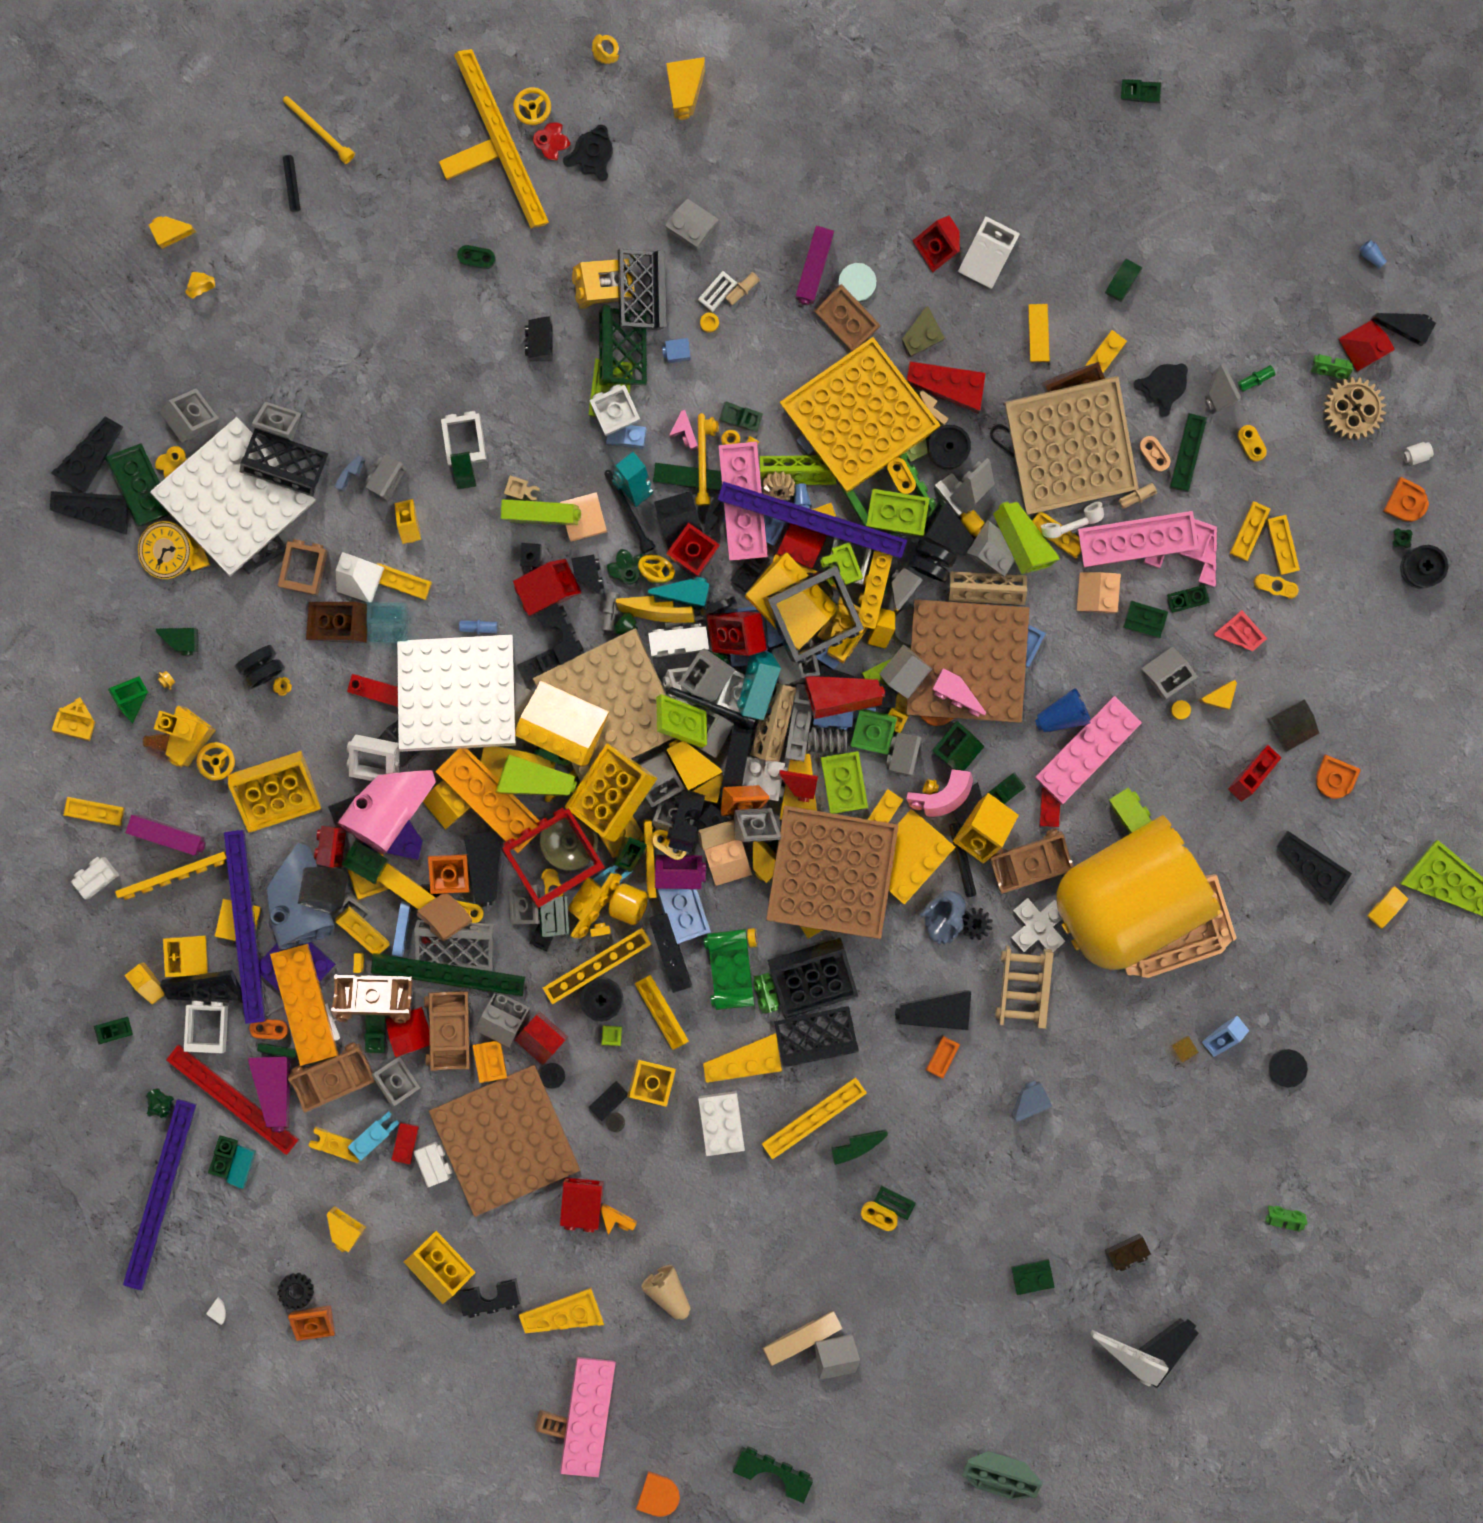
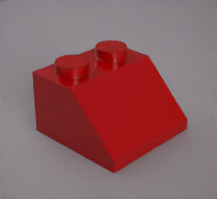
[777,524,827,569]

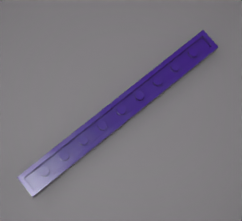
[717,481,907,559]
[224,830,266,1024]
[123,1099,197,1290]

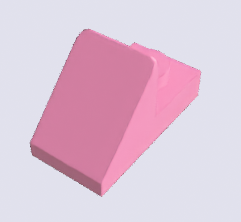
[670,410,698,451]

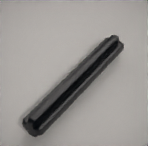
[949,822,976,897]

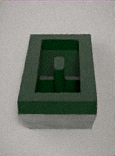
[614,837,647,872]
[94,1016,133,1045]

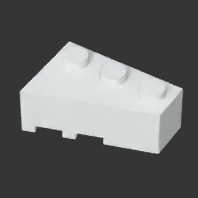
[648,624,709,658]

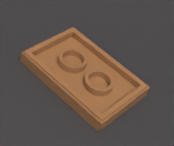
[814,284,881,351]

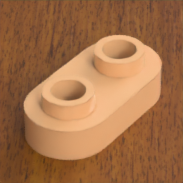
[1139,436,1170,472]

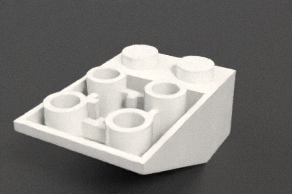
[958,217,1020,289]

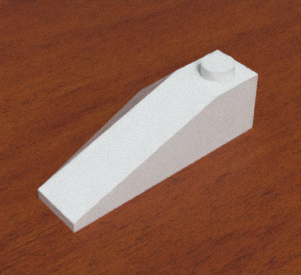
[1091,1330,1169,1386]

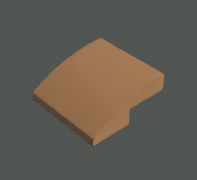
[417,893,472,941]

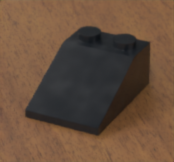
[654,491,703,559]

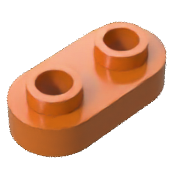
[249,1019,289,1040]

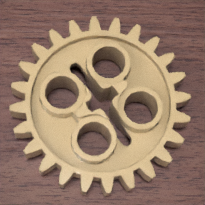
[1323,377,1386,440]

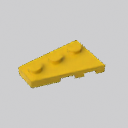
[827,597,866,664]

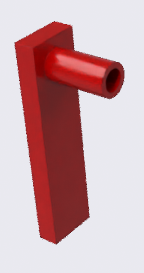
[347,674,398,707]

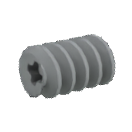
[808,727,847,753]

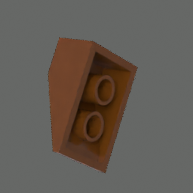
[1042,362,1105,393]
[306,602,369,643]

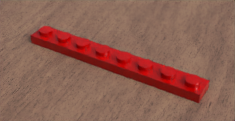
[166,1044,300,1155]

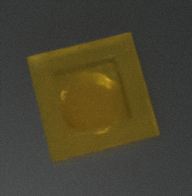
[1171,1036,1199,1062]

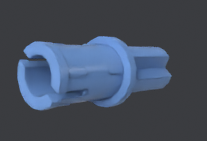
[459,619,498,634]

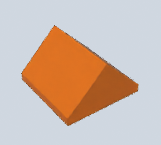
[721,785,769,816]
[428,854,470,894]
[288,1305,335,1341]

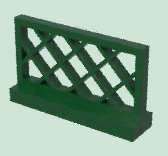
[599,305,647,386]

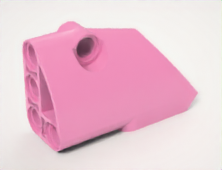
[338,770,436,855]

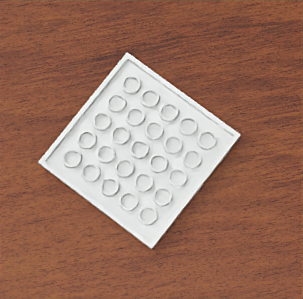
[150,417,316,577]
[397,635,516,752]

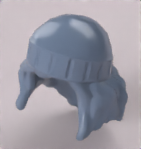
[920,890,966,944]

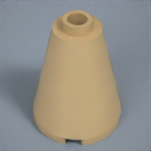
[641,1265,691,1320]

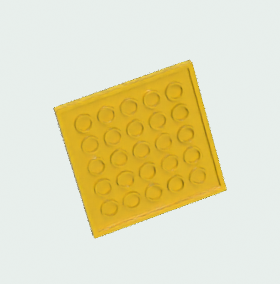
[780,337,941,493]

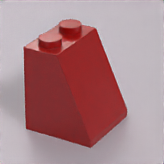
[513,559,582,616]
[514,1011,568,1065]
[560,1177,604,1232]

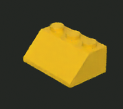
[404,1231,476,1304]

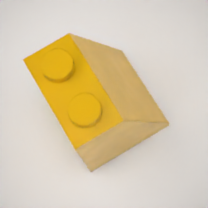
[666,57,705,120]
[166,705,216,767]
[667,739,723,791]
[953,793,1019,864]

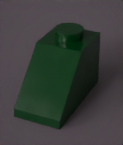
[156,628,198,656]

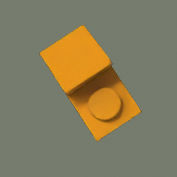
[601,1203,637,1235]

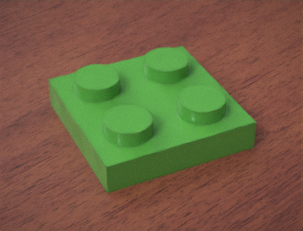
[851,709,897,755]

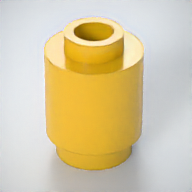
[960,510,985,538]

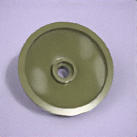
[540,813,598,870]

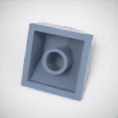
[1012,1080,1053,1122]

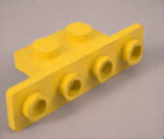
[858,551,893,629]
[568,873,622,938]

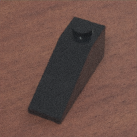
[1371,313,1436,346]

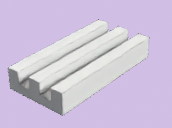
[698,271,737,313]

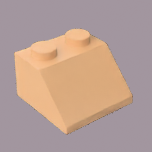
[1076,572,1121,614]
[704,840,752,886]

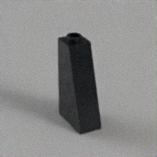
[720,722,753,797]
[464,831,503,907]
[895,990,971,1030]
[1138,1318,1199,1388]

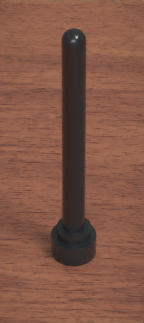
[604,470,656,554]
[668,687,756,729]

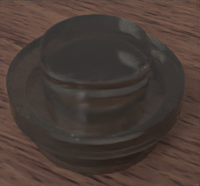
[606,1113,625,1132]

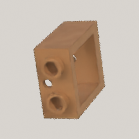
[278,539,328,596]

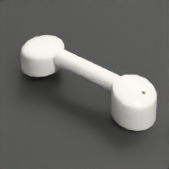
[1041,502,1104,538]

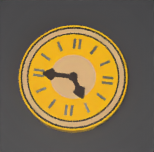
[138,521,194,579]

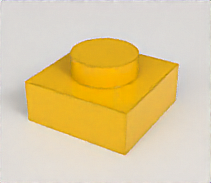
[590,922,611,937]

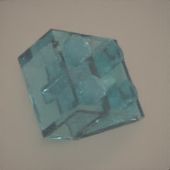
[367,602,408,643]

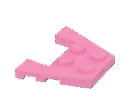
[1143,519,1217,587]

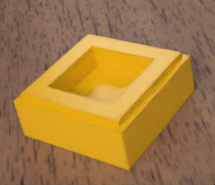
[353,953,364,973]

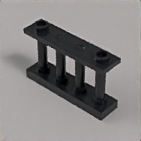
[649,913,692,993]

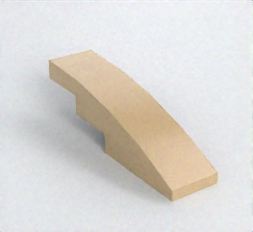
[762,1311,842,1366]

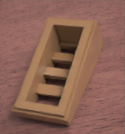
[535,1410,568,1439]

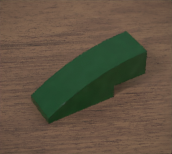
[831,1129,888,1165]

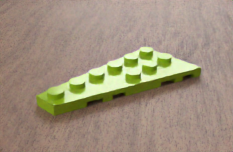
[1399,840,1483,917]

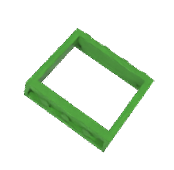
[838,453,936,536]

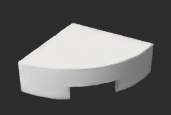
[206,1297,226,1325]

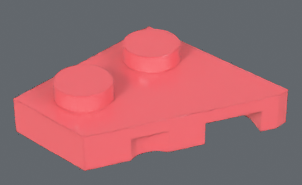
[1214,610,1267,651]

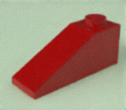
[1228,745,1282,802]

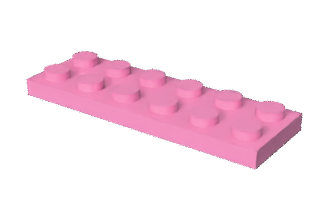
[719,442,768,561]
[1078,511,1199,567]
[1034,696,1142,804]
[560,1357,616,1477]

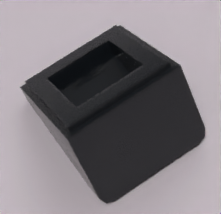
[529,923,554,952]

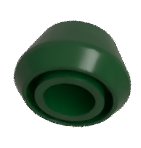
[613,613,638,636]

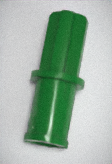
[1238,365,1276,392]

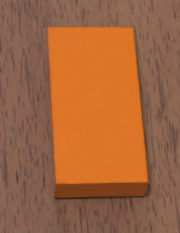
[926,1036,960,1079]

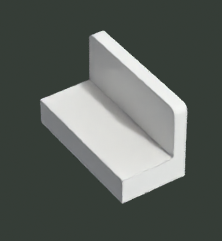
[934,473,964,517]

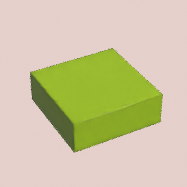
[601,1025,622,1046]

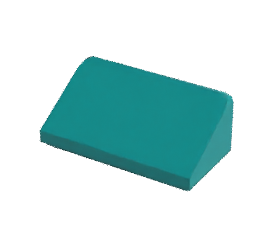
[226,1145,256,1189]

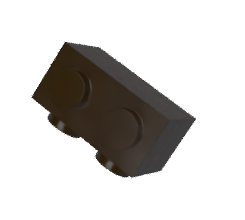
[1105,1233,1151,1271]

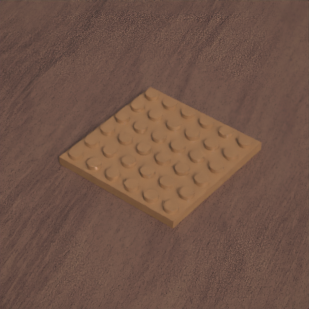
[906,600,1030,723]
[766,806,898,939]
[429,1064,581,1217]

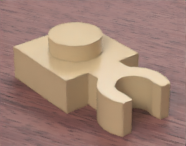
[504,476,540,501]

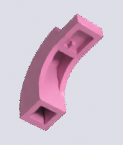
[906,769,973,817]

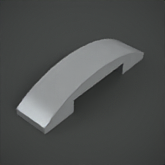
[785,684,812,762]

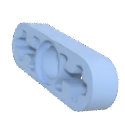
[392,901,412,957]

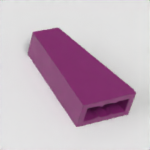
[795,225,834,305]
[125,815,206,856]
[248,1057,290,1132]

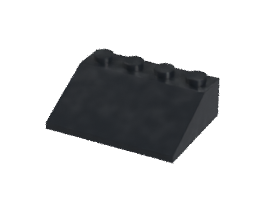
[767,938,858,1019]

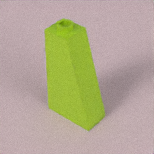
[501,499,581,525]
[993,502,1060,574]
[495,755,577,796]

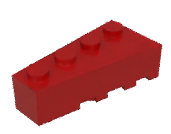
[906,361,986,414]

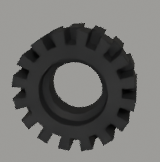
[277,1273,314,1310]

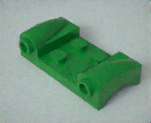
[704,929,754,1010]

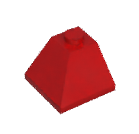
[912,215,960,272]
[1338,320,1395,372]
[666,523,720,578]
[778,770,818,803]
[385,1007,430,1057]

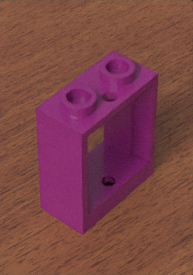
[655,855,706,889]

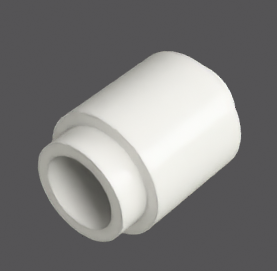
[1403,442,1434,466]

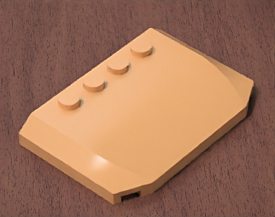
[1125,874,1237,978]

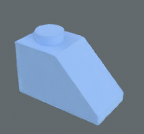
[606,425,647,449]
[1202,1016,1249,1057]

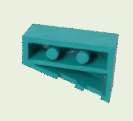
[612,451,654,507]
[737,651,781,720]

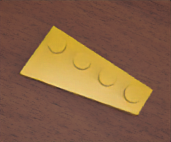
[703,1033,782,1083]
[519,1287,605,1333]

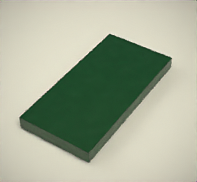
[105,443,171,527]

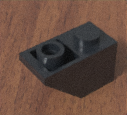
[571,554,604,594]

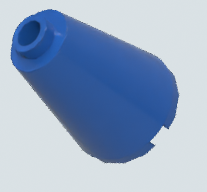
[1035,688,1091,732]

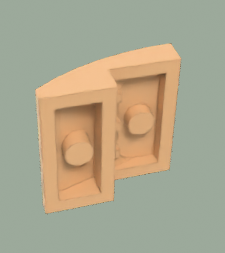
[560,492,607,542]

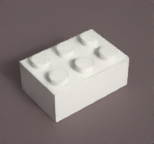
[698,1091,745,1156]

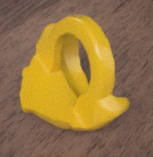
[591,34,619,64]
[185,272,215,299]

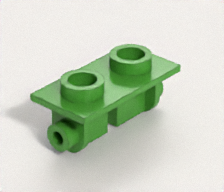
[1310,354,1353,380]
[753,973,779,1013]
[1265,1206,1308,1232]

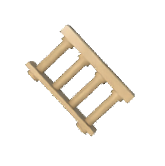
[995,945,1053,1029]

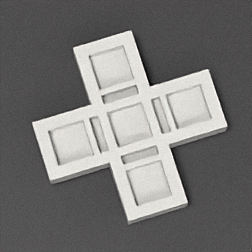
[1011,898,1066,952]

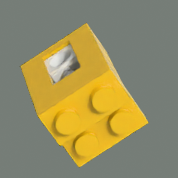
[572,259,635,309]

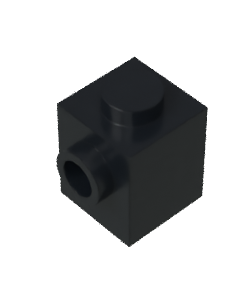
[520,543,542,571]
[699,804,729,827]

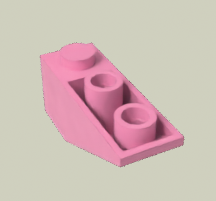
[932,669,986,717]

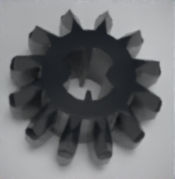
[962,907,993,940]

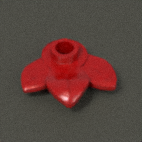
[533,122,571,161]

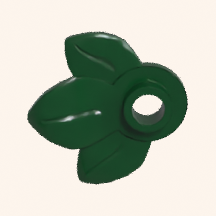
[607,549,643,585]

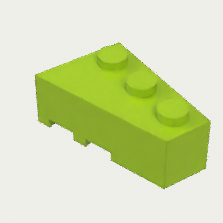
[1109,787,1152,834]

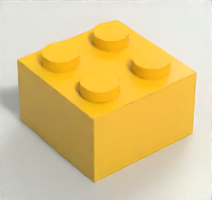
[627,1060,676,1107]

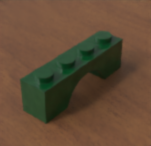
[733,1446,813,1504]

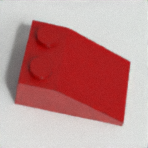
[707,612,767,656]
[314,826,346,868]

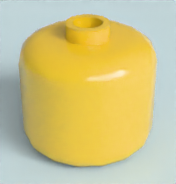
[608,884,648,925]

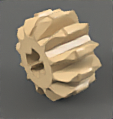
[763,471,795,500]

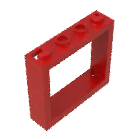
[501,808,605,909]

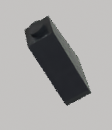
[924,498,974,556]

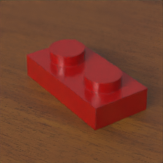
[1039,788,1061,827]
[392,1122,419,1164]

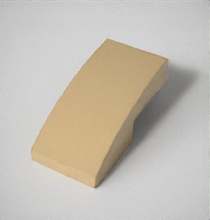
[919,390,949,426]

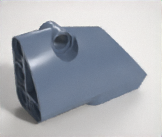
[267,843,335,950]

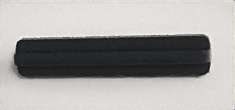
[283,155,301,212]

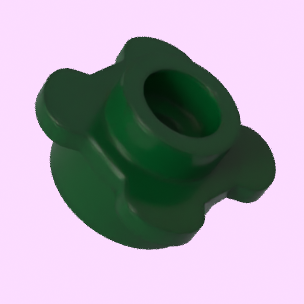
[1392,528,1413,548]

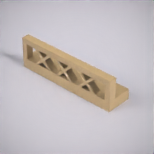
[949,571,1027,605]
[751,683,797,762]

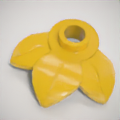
[155,446,187,478]

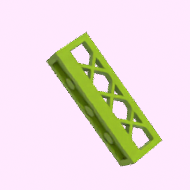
[759,455,836,486]

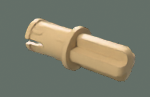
[725,272,760,305]
[1119,483,1157,509]

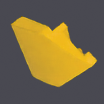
[52,697,95,741]

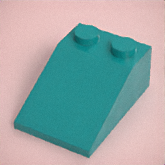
[648,577,710,609]

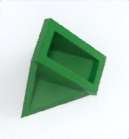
[108,676,149,724]

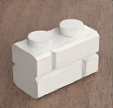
[71,857,119,899]
[414,1141,452,1188]

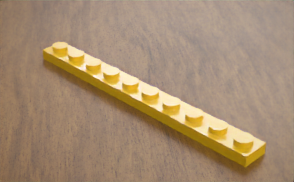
[454,49,549,229]

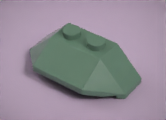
[962,1451,1042,1499]

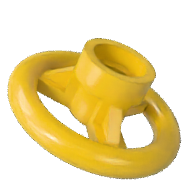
[513,87,551,125]
[638,554,675,583]
[196,742,235,781]

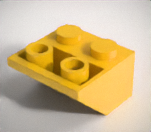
[163,935,208,977]

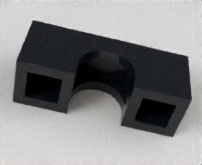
[536,603,584,665]
[666,789,705,853]
[458,1278,521,1318]

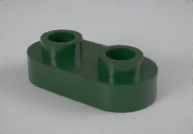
[457,245,496,269]

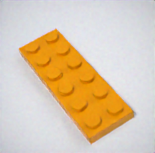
[435,748,539,854]
[270,944,339,1066]

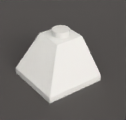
[336,552,384,604]

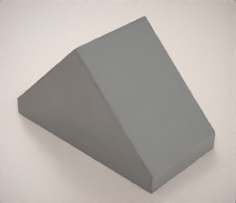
[335,893,373,921]

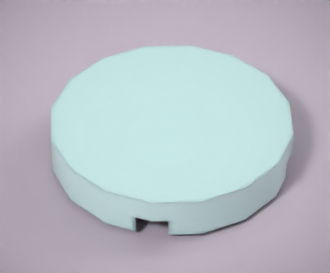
[838,263,877,302]

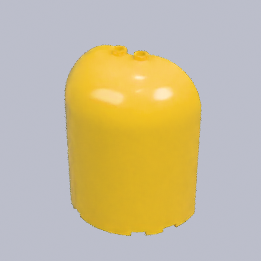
[1056,815,1221,970]

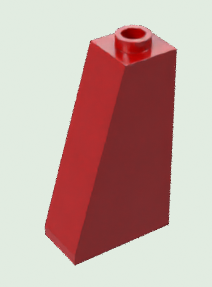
[805,676,885,719]

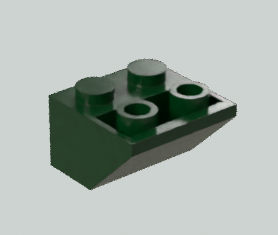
[931,721,985,771]

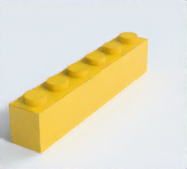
[543,927,652,1004]

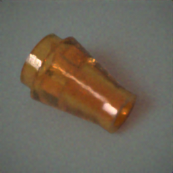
[143,733,170,752]

